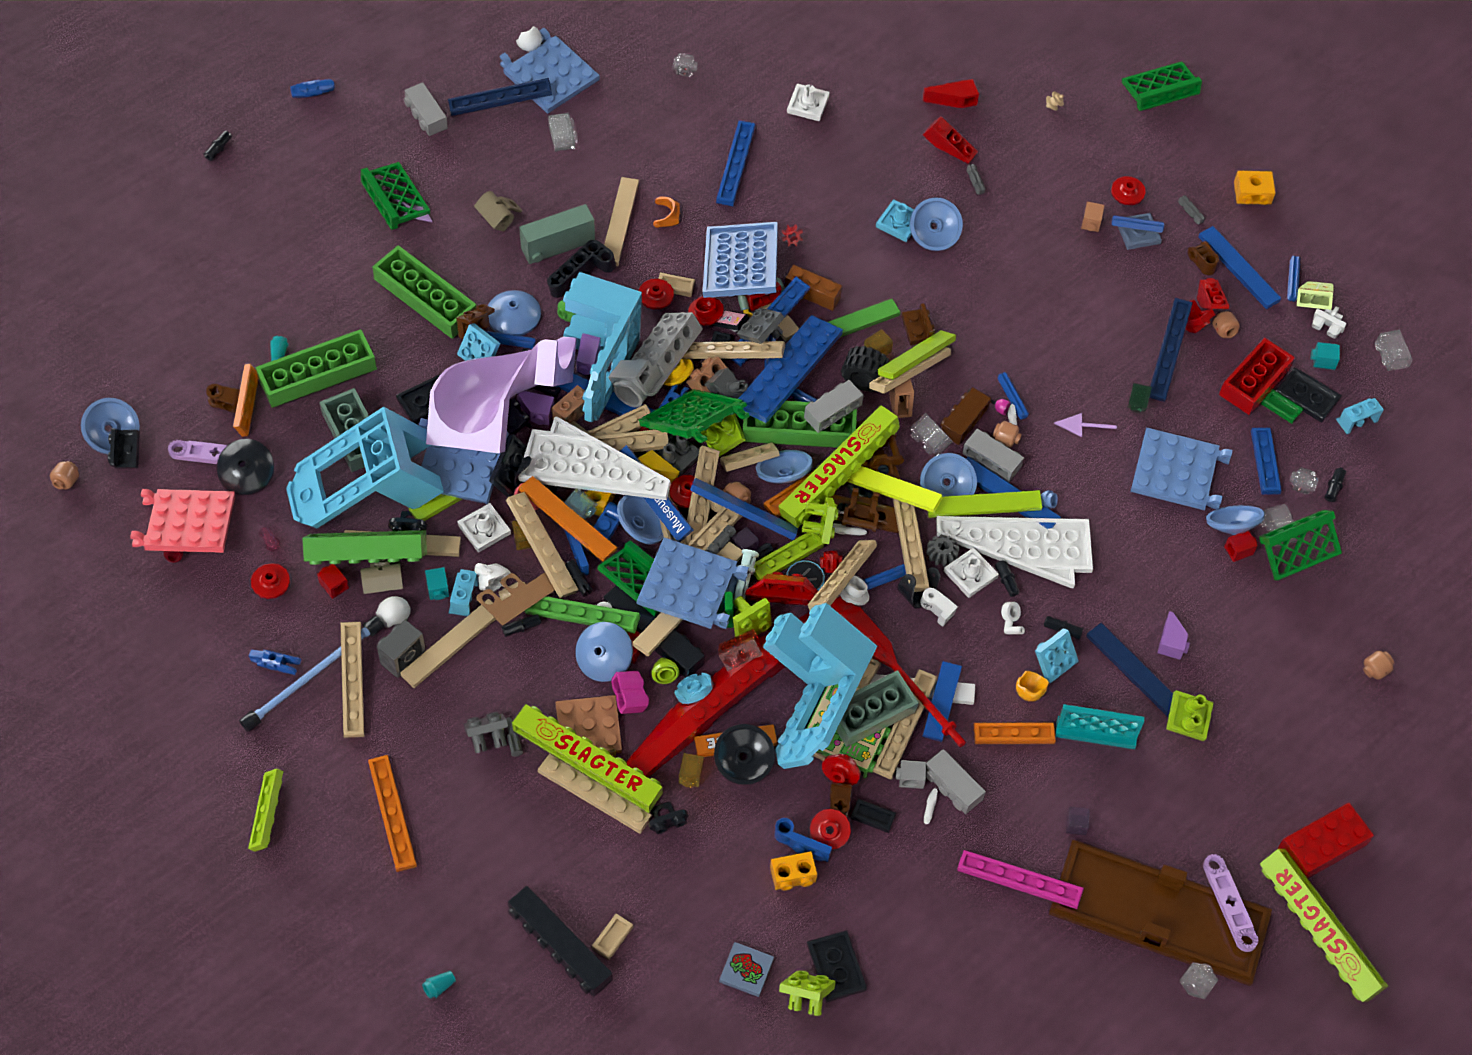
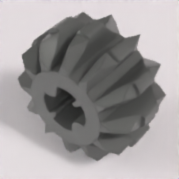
[926,534,959,567]

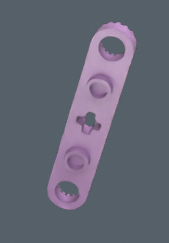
[168,440,245,467]
[1203,854,1258,952]

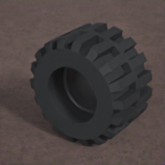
[841,346,890,392]

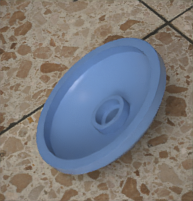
[910,198,963,251]
[488,290,541,336]
[81,398,140,454]
[756,450,813,484]
[920,453,977,497]
[617,495,664,544]
[1206,505,1265,535]
[576,622,633,682]

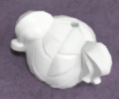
[475,563,510,592]

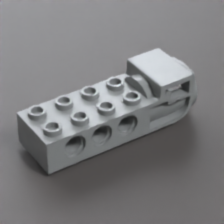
[608,312,703,407]

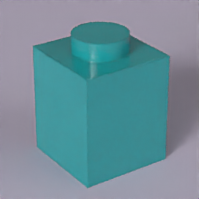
[1310,342,1340,370]
[425,567,449,600]

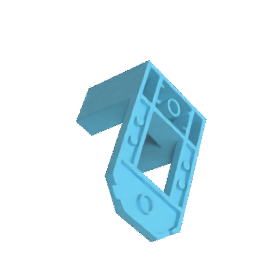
[563,272,642,422]
[286,407,444,529]
[763,603,877,769]

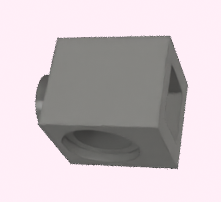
[896,760,926,789]

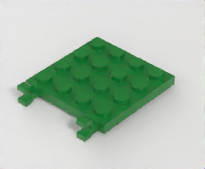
[638,389,749,443]

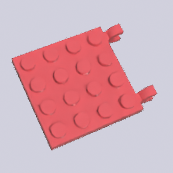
[130,489,235,553]

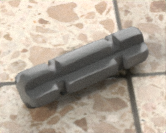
[967,164,986,195]
[1178,195,1205,225]
[707,525,736,555]

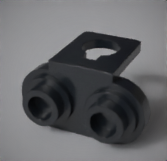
[388,511,427,531]
[648,802,689,834]

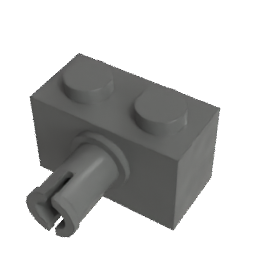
[704,368,748,399]

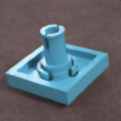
[876,199,914,242]
[457,323,500,361]
[1035,628,1079,683]

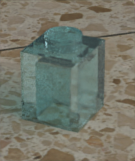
[565,488,598,519]

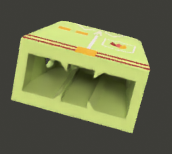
[1297,281,1333,310]

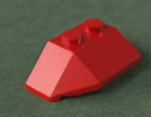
[745,572,818,606]

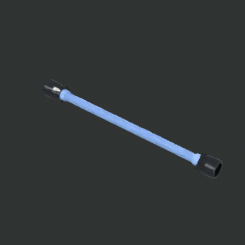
[239,615,384,732]

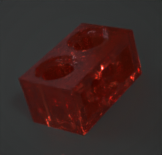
[718,629,763,671]

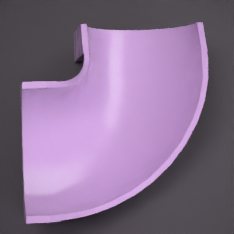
[426,336,577,453]

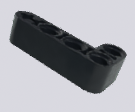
[547,240,616,298]

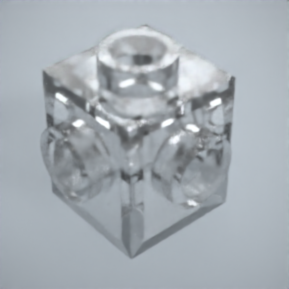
[1180,962,1218,999]

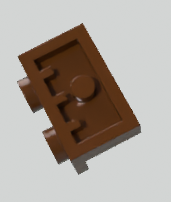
[901,303,935,345]
[456,304,495,339]

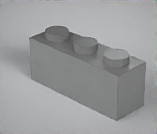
[404,82,448,136]
[804,380,863,433]
[963,429,1024,482]
[926,749,986,814]

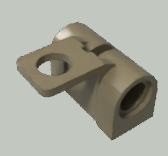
[474,191,522,232]
[361,559,403,594]

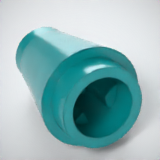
[270,336,289,361]
[422,971,456,999]

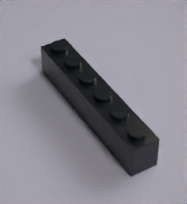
[603,585,704,678]
[508,885,613,997]

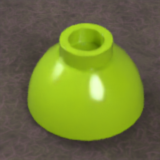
[652,658,679,684]

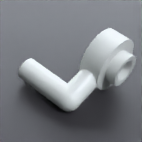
[1001,602,1025,634]

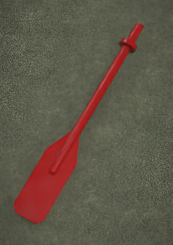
[839,606,966,747]

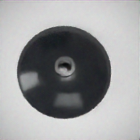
[217,439,274,495]
[714,724,775,785]

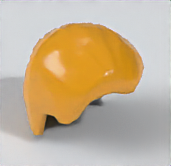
[1016,671,1049,702]

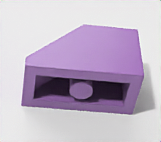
[576,333,601,375]
[517,391,555,425]
[1157,611,1190,660]

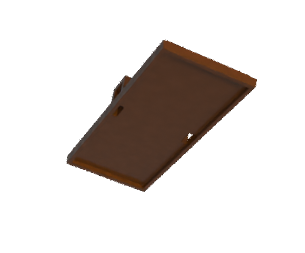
[1048,839,1272,986]

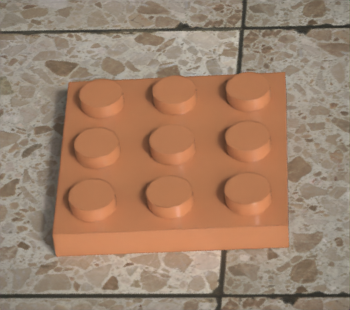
[556,695,622,754]

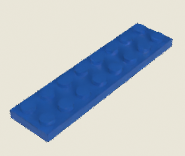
[738,315,843,423]

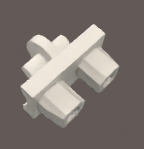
[1312,306,1347,339]

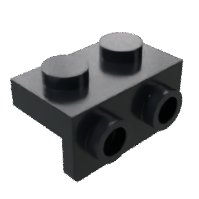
[507,398,532,435]
[108,428,140,469]

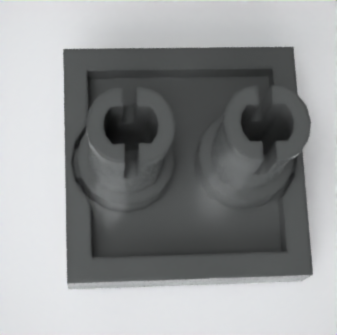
[737,308,785,344]
[653,434,699,477]
[463,712,508,753]

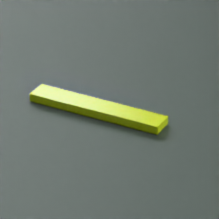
[847,466,943,513]

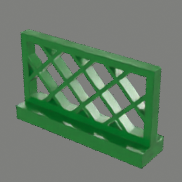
[1122,61,1202,111]
[360,162,430,230]
[1259,510,1342,580]
[597,540,660,616]

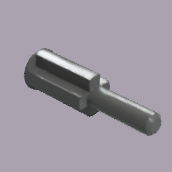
[506,717,523,757]

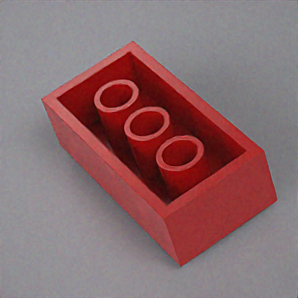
[1219,338,1295,415]
[1278,802,1374,878]

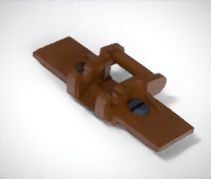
[856,420,904,495]
[814,488,899,534]

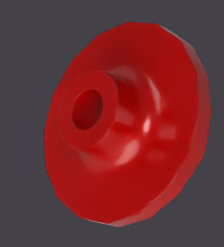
[1111,176,1146,205]
[638,279,674,309]
[688,296,724,325]
[669,475,695,508]
[251,563,290,599]
[822,754,860,785]
[810,809,851,850]

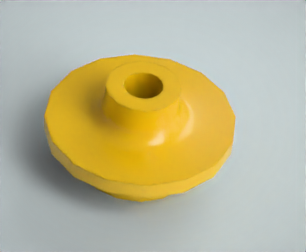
[664,359,694,386]

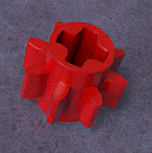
[782,224,803,247]
[820,551,843,573]

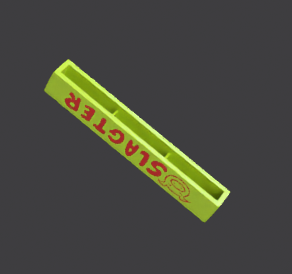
[778,405,900,528]
[512,704,662,813]
[1260,849,1388,1002]

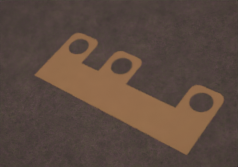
[476,560,566,626]

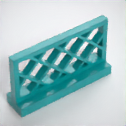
[1055,704,1144,749]

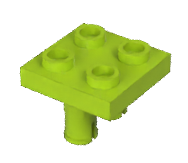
[701,414,746,457]
[802,497,838,544]
[733,596,772,645]
[1166,690,1214,741]
[779,971,835,1016]

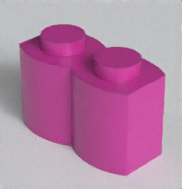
[611,671,649,714]

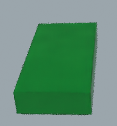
[1261,389,1303,424]
[725,592,734,628]

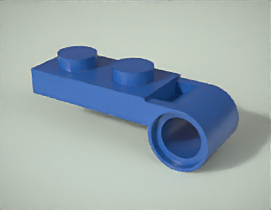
[582,502,621,553]
[774,818,832,862]

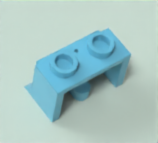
[1336,398,1384,434]
[448,569,478,616]

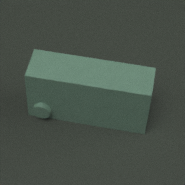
[519,204,595,264]
[320,388,369,472]
[828,670,919,747]

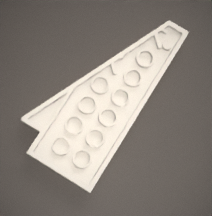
[518,417,671,500]
[936,516,1093,588]

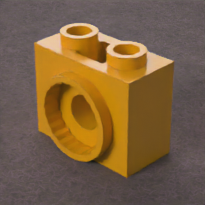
[1234,171,1275,205]

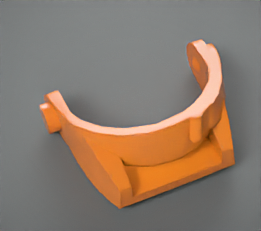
[653,197,680,228]

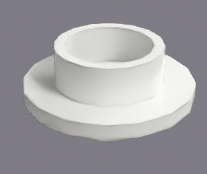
[839,576,869,605]

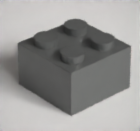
[377,620,425,678]

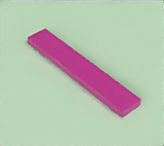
[957,850,1084,909]

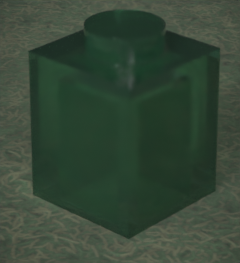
[1127,383,1152,413]

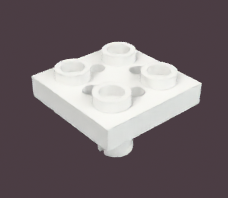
[787,84,830,121]
[457,503,511,553]
[944,547,999,598]

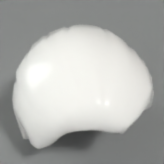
[516,26,542,52]
[376,596,411,628]

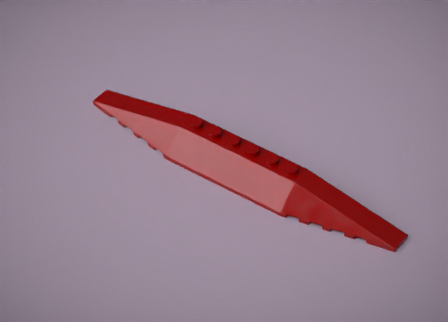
[619,596,855,796]

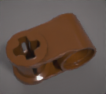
[1188,241,1219,276]
[206,384,240,413]
[830,782,852,818]

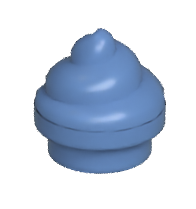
[1041,490,1058,509]

